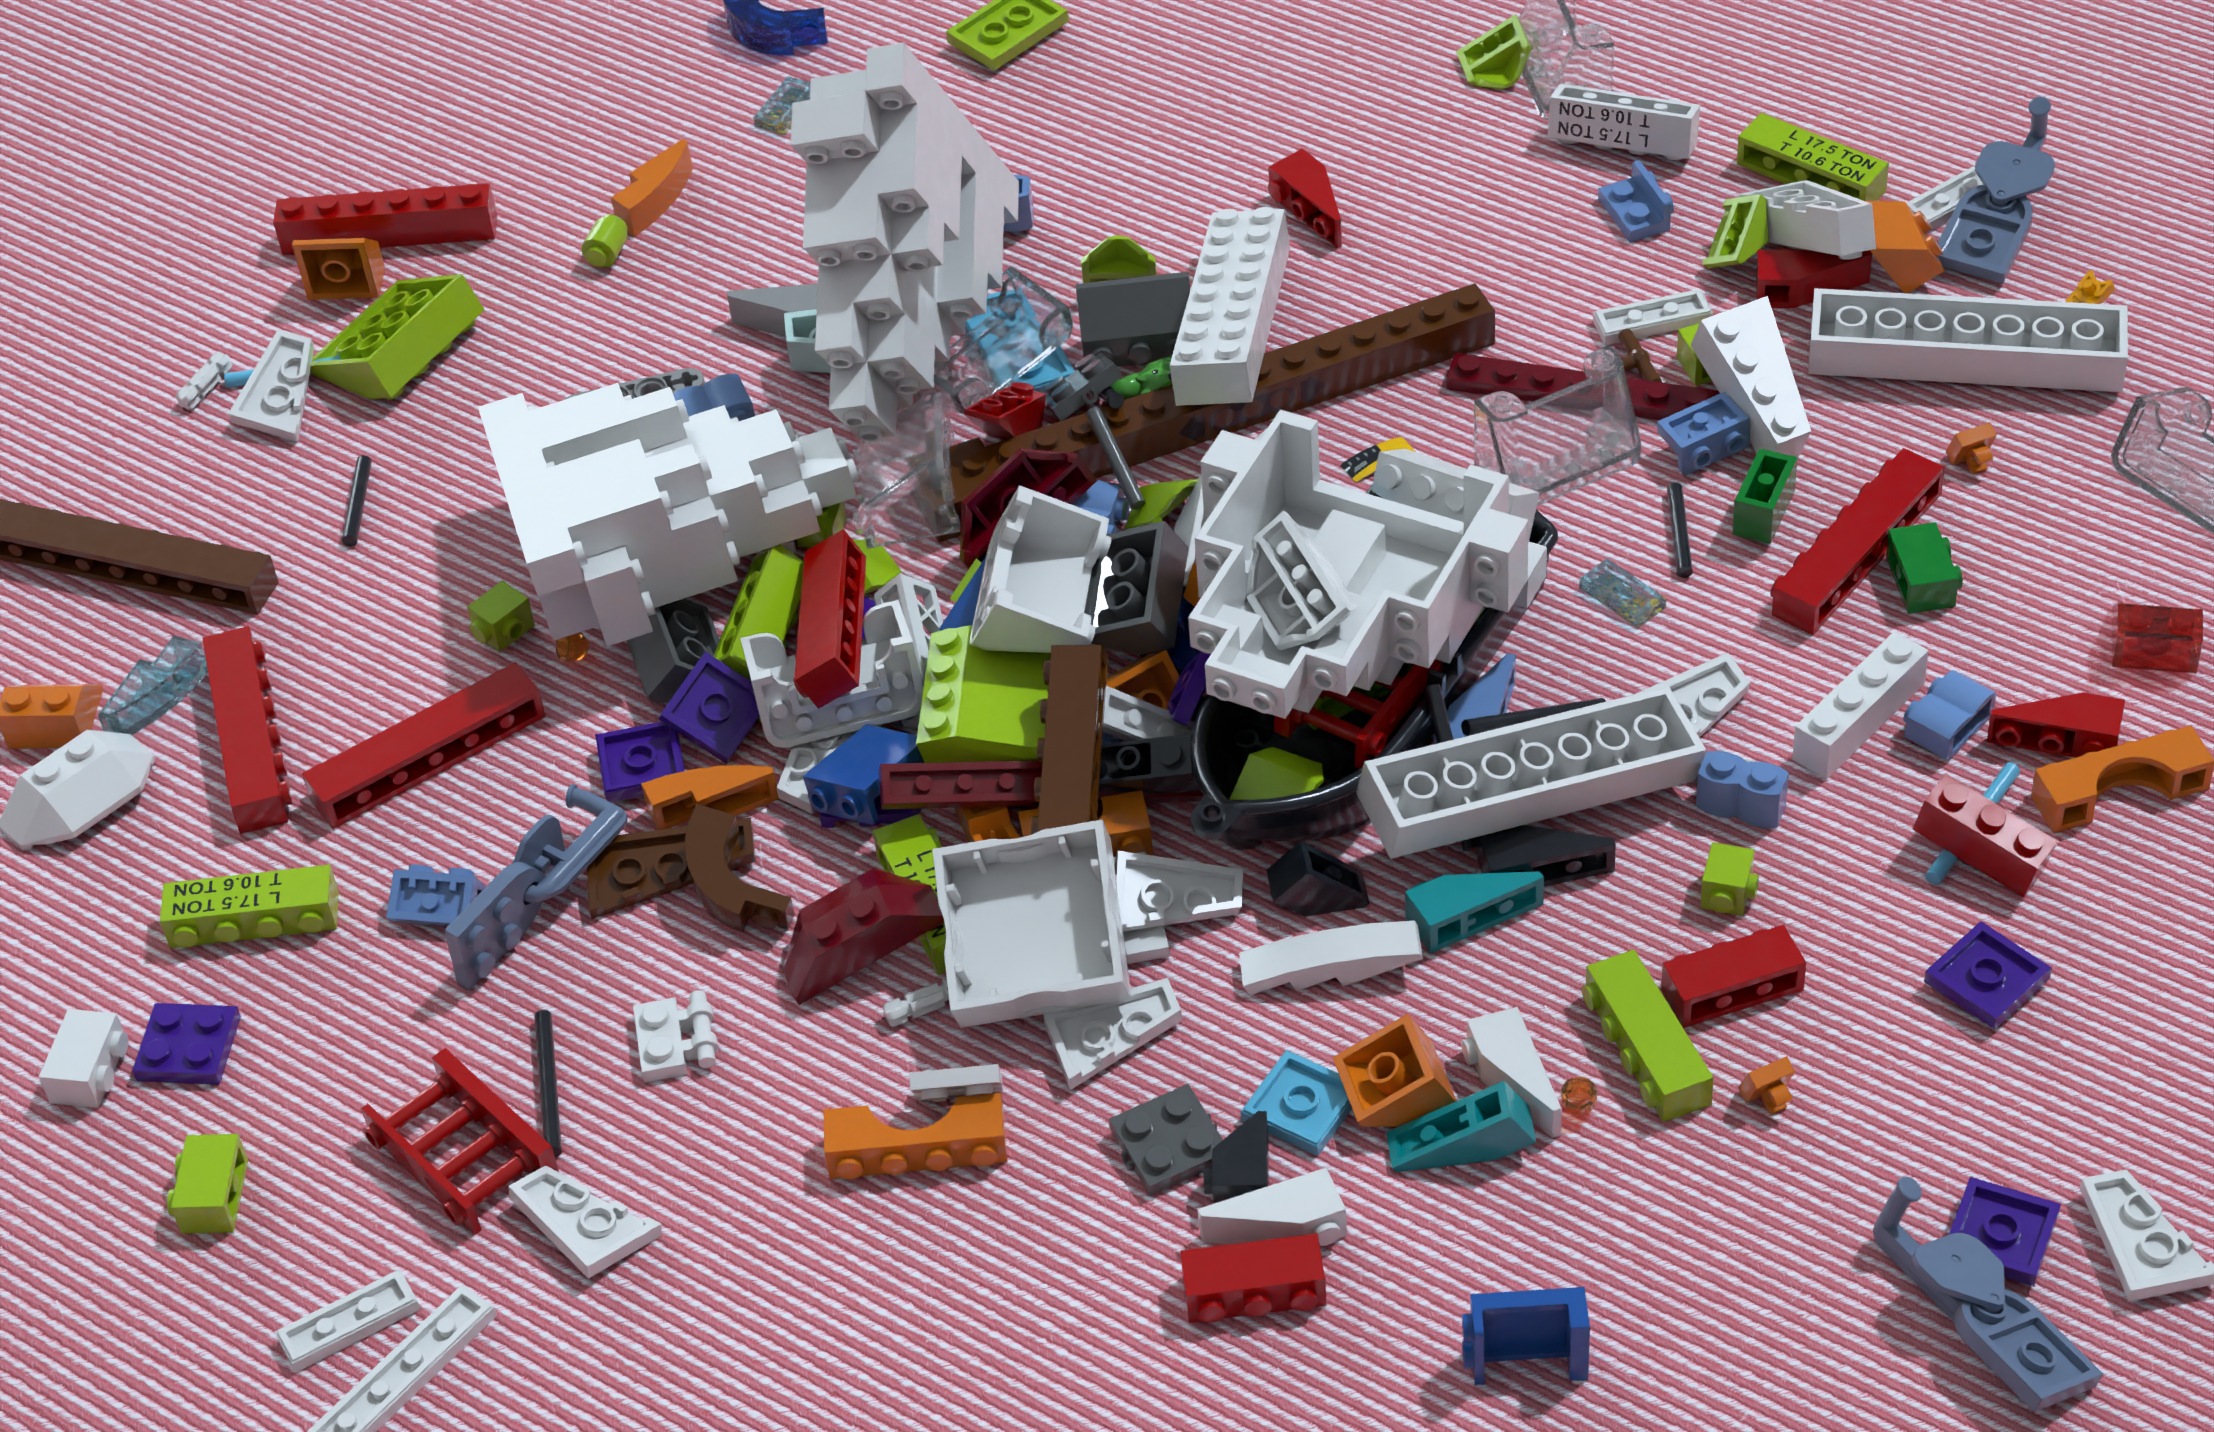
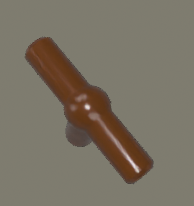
[1602,329,1662,382]

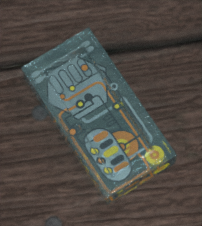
[753,76,810,135]
[1579,558,1666,628]

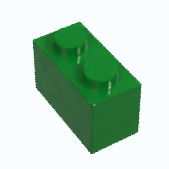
[1732,448,1798,544]
[1886,522,1963,614]

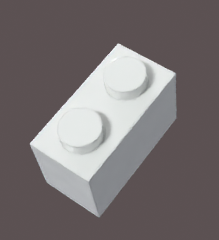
[39,1009,128,1108]

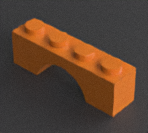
[2031,725,2214,833]
[823,1093,1008,1179]

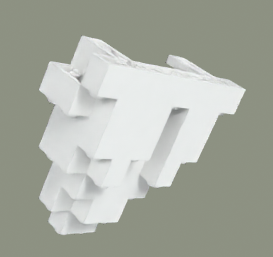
[791,42,1019,442]
[478,383,859,646]
[1188,410,1547,719]

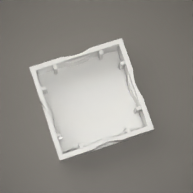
[933,819,1132,1028]

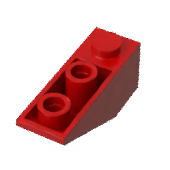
[1268,148,1342,249]
[1756,250,1872,308]
[964,382,1047,440]
[1987,692,2125,758]

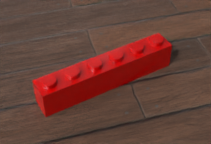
[273,183,498,255]
[1770,448,1945,635]
[793,529,866,709]
[202,626,293,834]
[301,662,546,829]

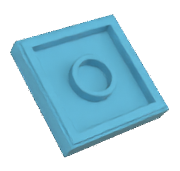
[1240,1050,1352,1156]

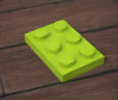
[946,0,1069,71]

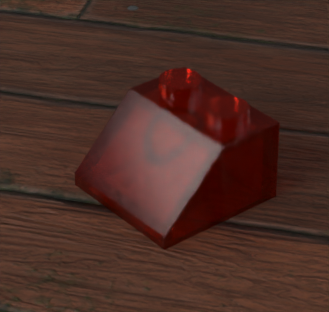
[2112,602,2203,673]

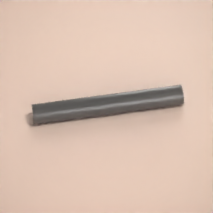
[1086,407,1146,510]

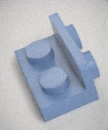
[1598,160,1674,243]
[1657,392,1750,476]
[386,864,485,927]

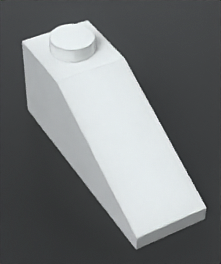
[1461,1007,1562,1138]
[1197,1168,1347,1246]

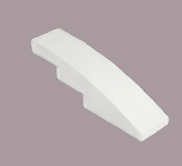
[1239,920,1423,996]

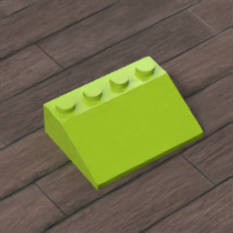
[310,274,485,400]
[916,625,1051,763]

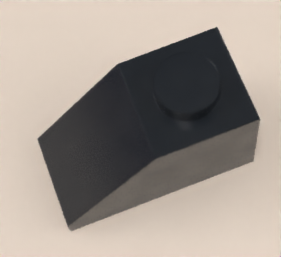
[1266,841,1370,917]
[1204,1111,1269,1204]

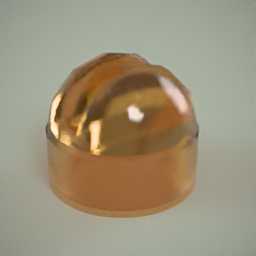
[556,632,589,662]
[1561,1077,1597,1116]

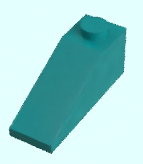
[1405,871,1544,953]
[1386,1081,1536,1172]

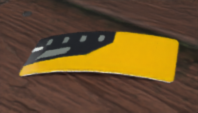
[1341,437,1416,482]

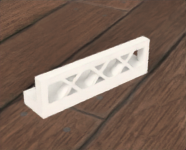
[874,573,943,730]

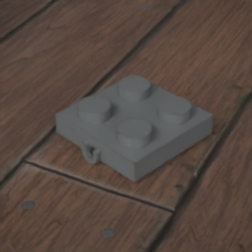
[1045,352,1123,421]
[1109,1084,1223,1196]

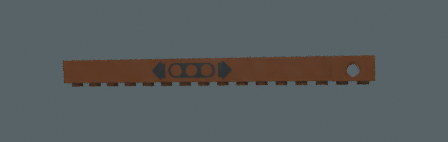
[907,283,1495,543]

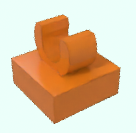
[1946,422,1997,475]
[1738,1056,1795,1115]

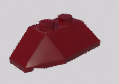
[960,448,1097,570]
[783,868,944,1005]

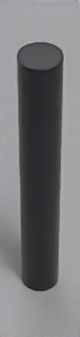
[1098,386,1124,408]
[342,455,372,546]
[1667,482,1693,578]

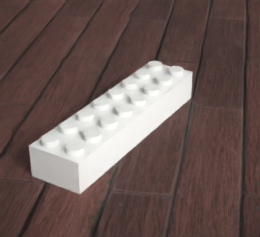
[1169,207,1290,406]
[1808,288,2128,392]
[1356,686,1706,859]

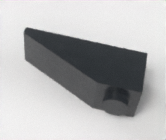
[1477,825,1616,887]

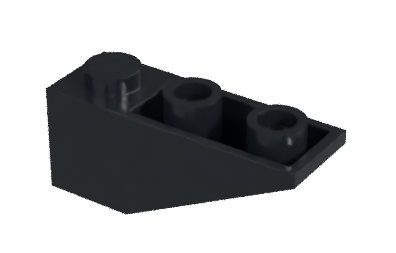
[1099,733,1200,794]

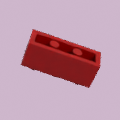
[1912,773,2058,898]
[1661,924,1806,1028]
[1180,1233,1327,1323]

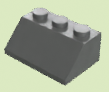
[1075,272,1190,367]
[1084,521,1188,655]
[626,599,720,704]

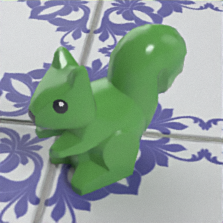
[1110,355,1172,400]

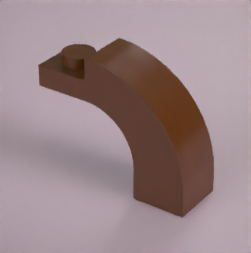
[685,804,795,932]

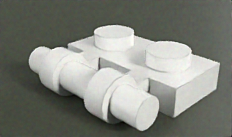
[633,990,718,1083]
[909,1064,1003,1103]

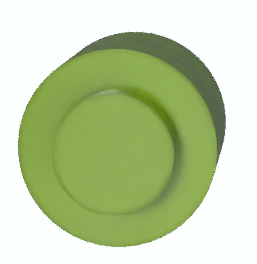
[581,214,628,267]

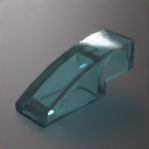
[98,636,208,735]

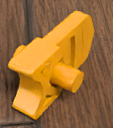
[2065,270,2115,304]

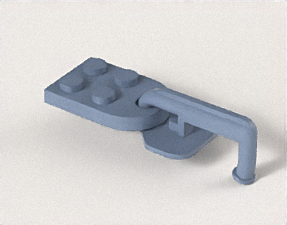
[1938,96,2055,284]
[444,784,628,990]
[1873,1176,2103,1412]

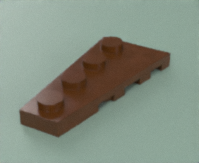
[587,818,756,919]

